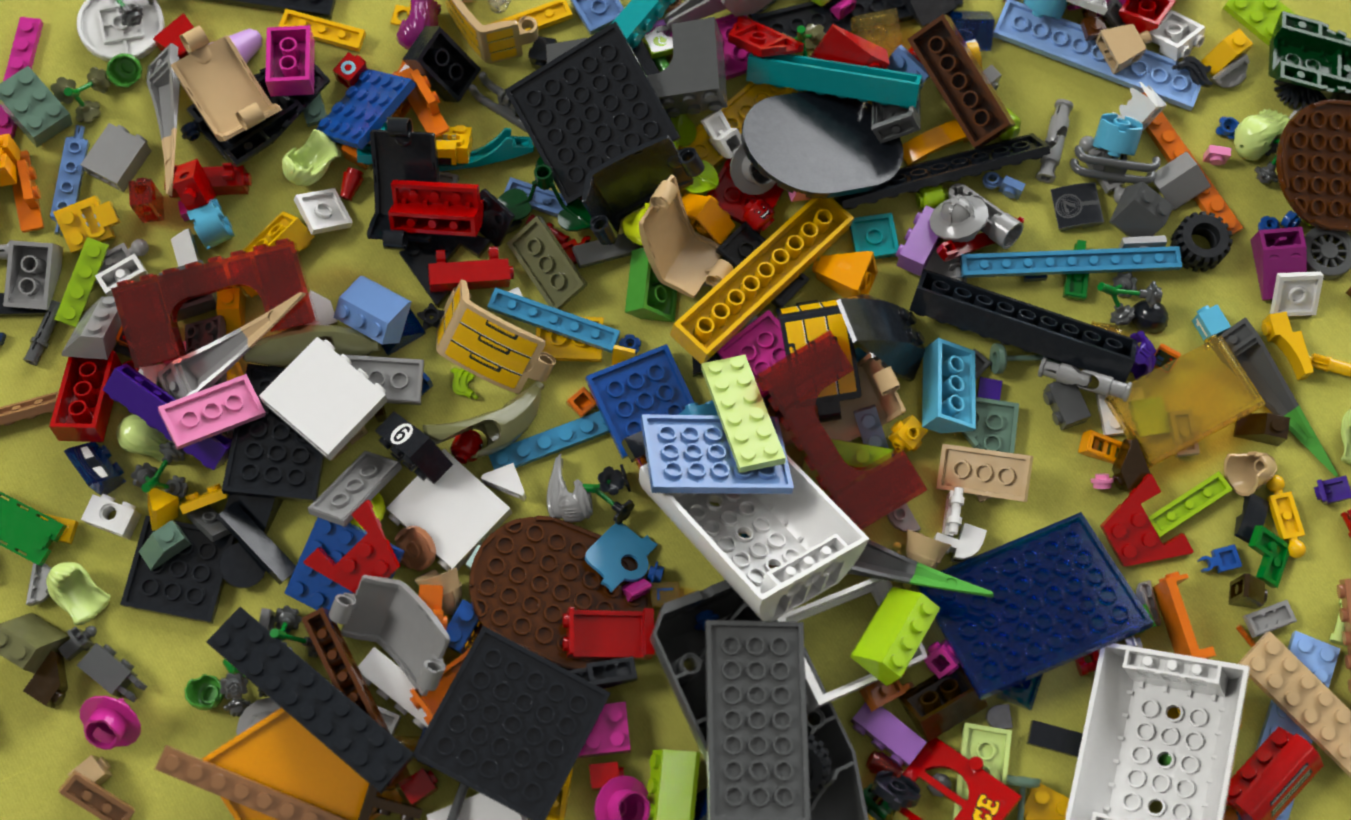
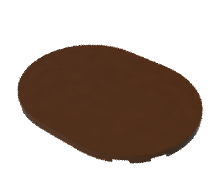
[1276,99,1351,233]
[469,516,652,670]

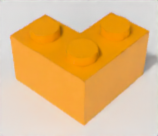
[682,193,736,245]

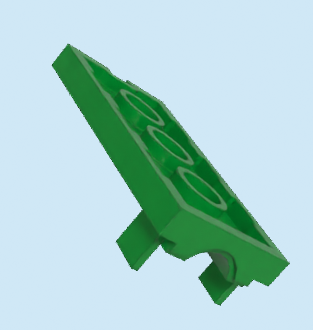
[0,492,67,567]

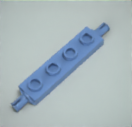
[50,125,89,236]

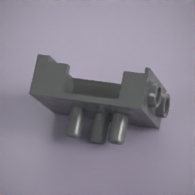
[872,93,921,144]

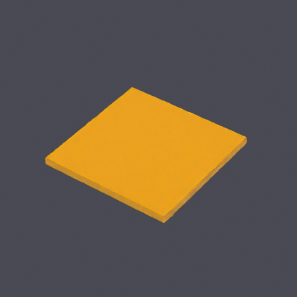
[201,708,403,820]

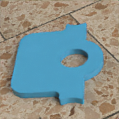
[585,523,658,593]

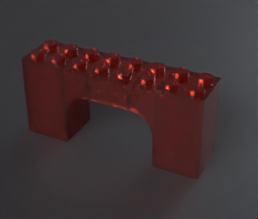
[111,238,319,369]
[756,330,928,530]

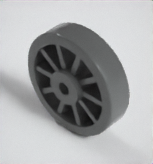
[1304,227,1351,280]

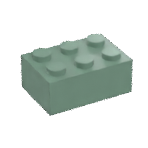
[0,66,73,147]

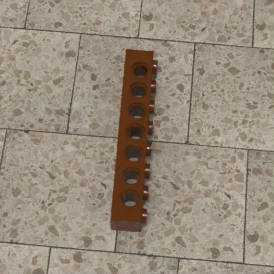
[301,607,412,791]

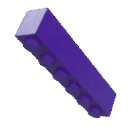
[103,363,232,470]

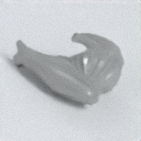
[547,453,593,523]

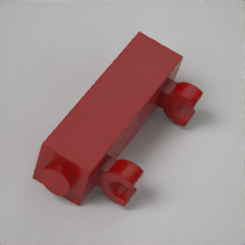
[164,163,252,198]
[428,246,514,292]

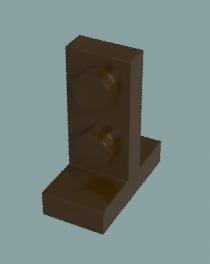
[358,784,423,820]

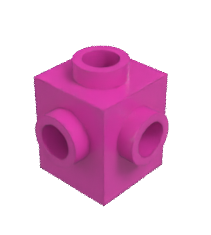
[924,639,961,679]

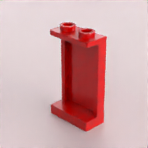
[562,607,655,660]

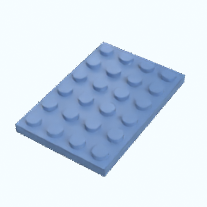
[640,414,794,494]

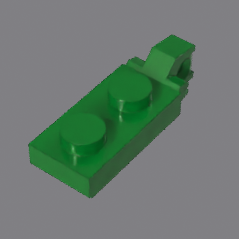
[1063,240,1089,301]

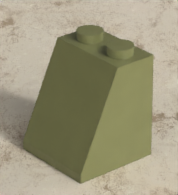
[0,612,70,674]

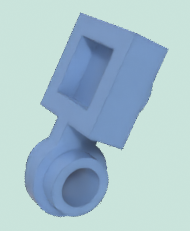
[982,172,1026,200]

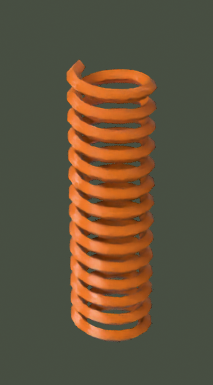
[1236,624,1255,647]

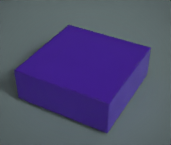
[977,377,1002,400]

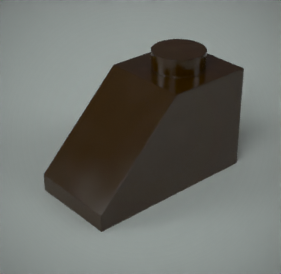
[1233,413,1290,446]
[1112,438,1150,491]
[1229,573,1268,609]
[23,651,68,709]

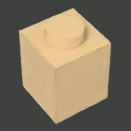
[68,755,113,786]

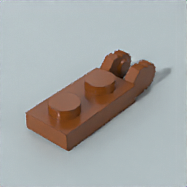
[859,671,914,712]

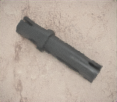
[23,300,60,366]

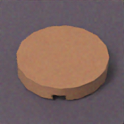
[394,526,436,571]

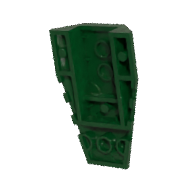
[1268,11,1351,94]

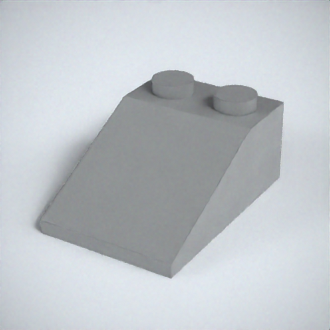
[3,240,64,310]

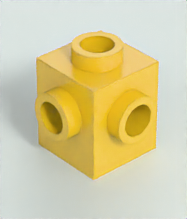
[888,415,929,453]

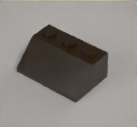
[898,663,988,742]

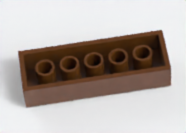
[907,14,1016,149]

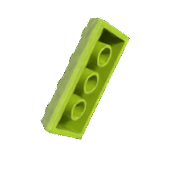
[850,587,940,686]
[644,749,701,820]

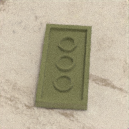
[507,216,588,310]

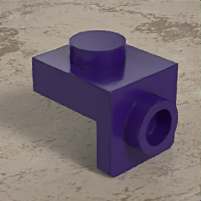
[1314,476,1351,505]

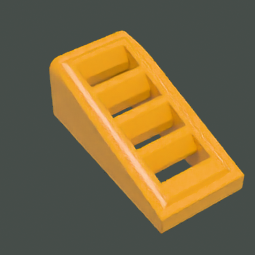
[1078,430,1123,464]

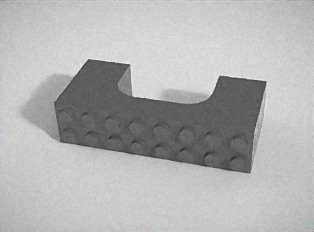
[546,17,728,118]

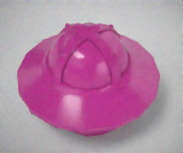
[80,696,141,750]
[594,775,650,820]

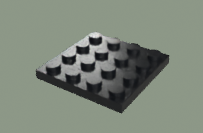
[120,516,236,624]

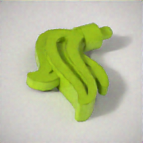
[450,368,478,399]

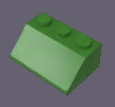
[625,248,678,322]

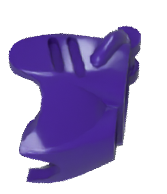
[1130,331,1156,381]

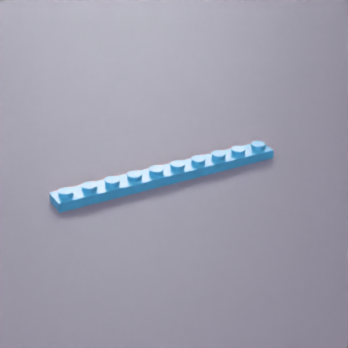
[960,246,1182,278]

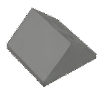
[1153,151,1211,211]

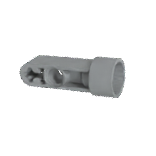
[949,183,1023,249]

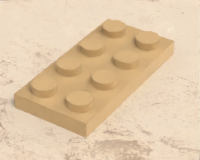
[936,444,1033,502]

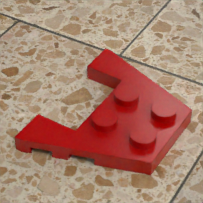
[1100,473,1194,567]
[303,500,401,593]

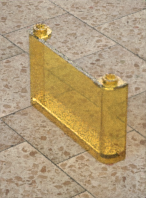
[1104,334,1266,468]

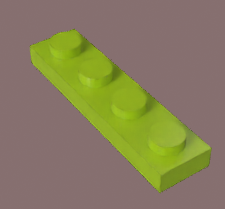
[54,237,109,327]
[1148,471,1233,538]

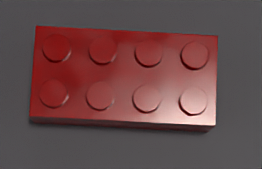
[49,351,122,442]

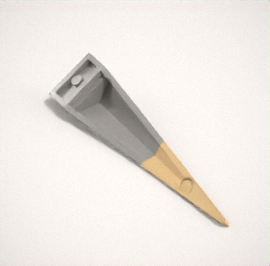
[147,43,180,196]
[157,292,306,400]

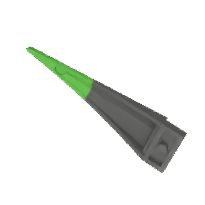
[1207,317,1338,477]
[847,540,994,597]

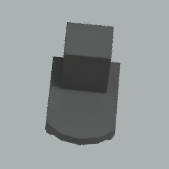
[58,626,97,661]

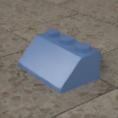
[333,276,412,344]

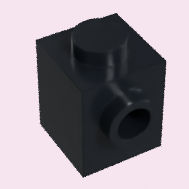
[528,36,557,70]

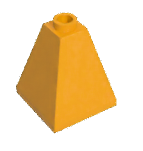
[812,251,878,298]

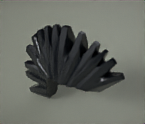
[1274,79,1328,109]

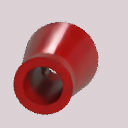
[339,167,364,201]

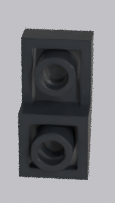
[1234,494,1269,543]

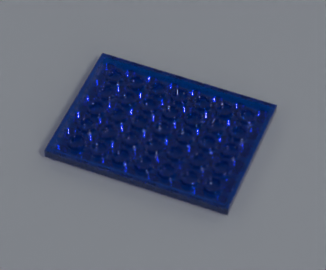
[916,512,1153,700]

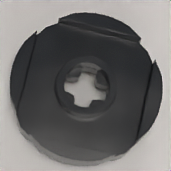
[871,770,921,811]

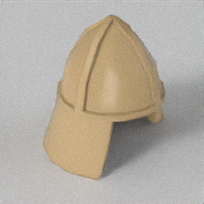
[1224,451,1278,496]
[905,529,951,569]
[415,567,462,616]

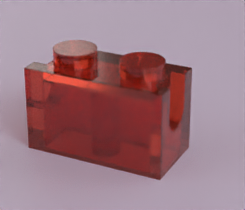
[129,178,164,223]

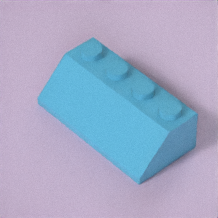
[922,338,976,433]

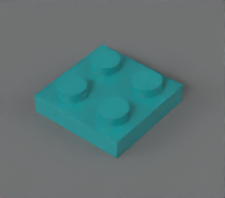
[850,213,899,259]

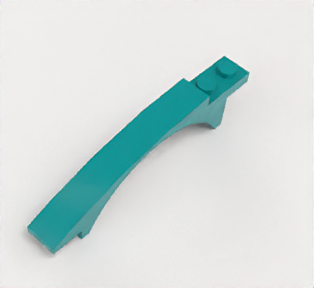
[357,122,534,172]

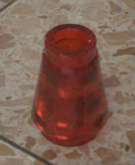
[866,750,903,778]

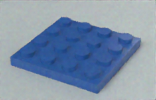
[316,69,417,150]
[585,344,694,459]
[284,517,405,610]

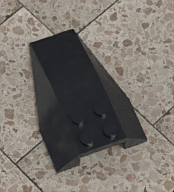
[186,63,330,167]
[836,294,925,382]

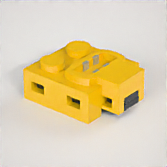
[436,125,473,165]
[53,195,121,254]

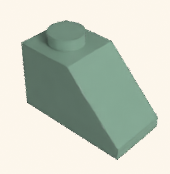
[139,520,191,571]

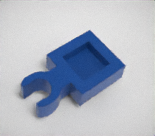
[1197,544,1242,573]

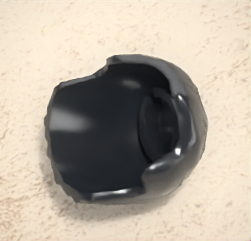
[1131,300,1169,334]

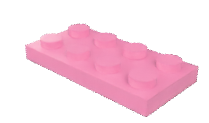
[158,374,266,450]

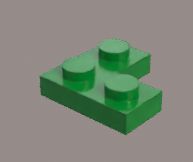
[1248,525,1289,588]

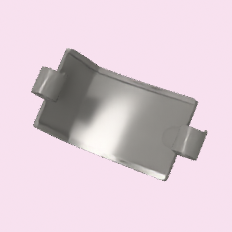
[328,575,450,696]

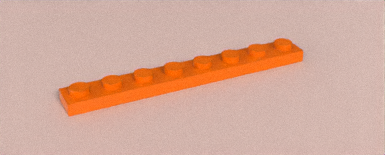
[1142,92,1243,236]

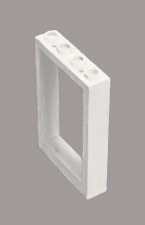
[774,578,928,712]

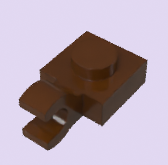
[1080,9,1107,41]

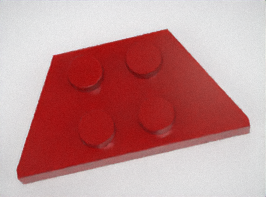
[728,16,804,57]

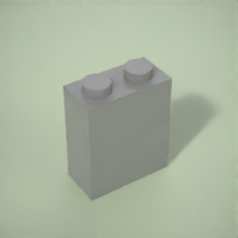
[80,123,151,192]

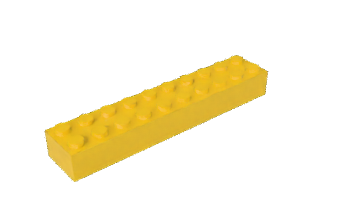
[670,198,854,364]

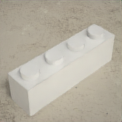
[358,647,428,730]

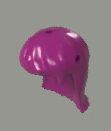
[397,0,441,50]

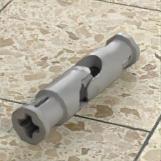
[1036,99,1074,183]
[1038,357,1133,402]

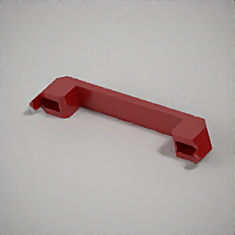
[936,217,1024,262]

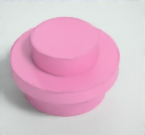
[1090,473,1114,489]

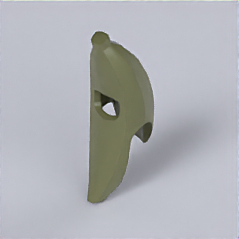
[243,325,382,367]
[423,381,544,459]

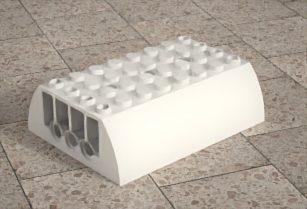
[639,454,869,622]
[1065,641,1250,820]

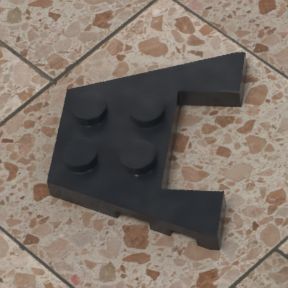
[399,234,491,308]

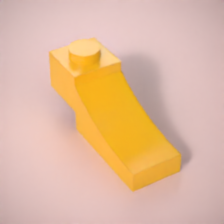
[1261,312,1314,381]

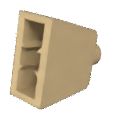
[1095,24,1152,75]

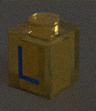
[651,582,684,610]

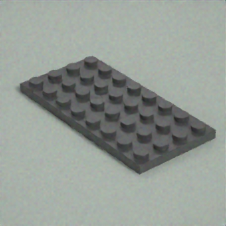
[705,620,810,820]

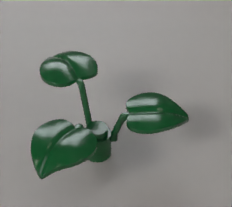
[498,156,591,232]

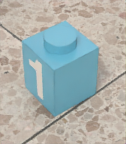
[1192,304,1231,343]

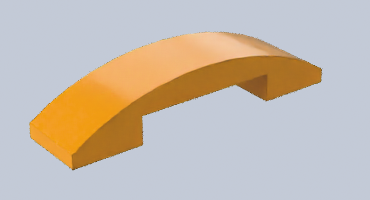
[903,120,969,166]

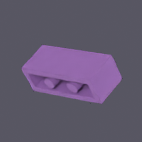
[896,205,941,276]
[850,702,927,767]

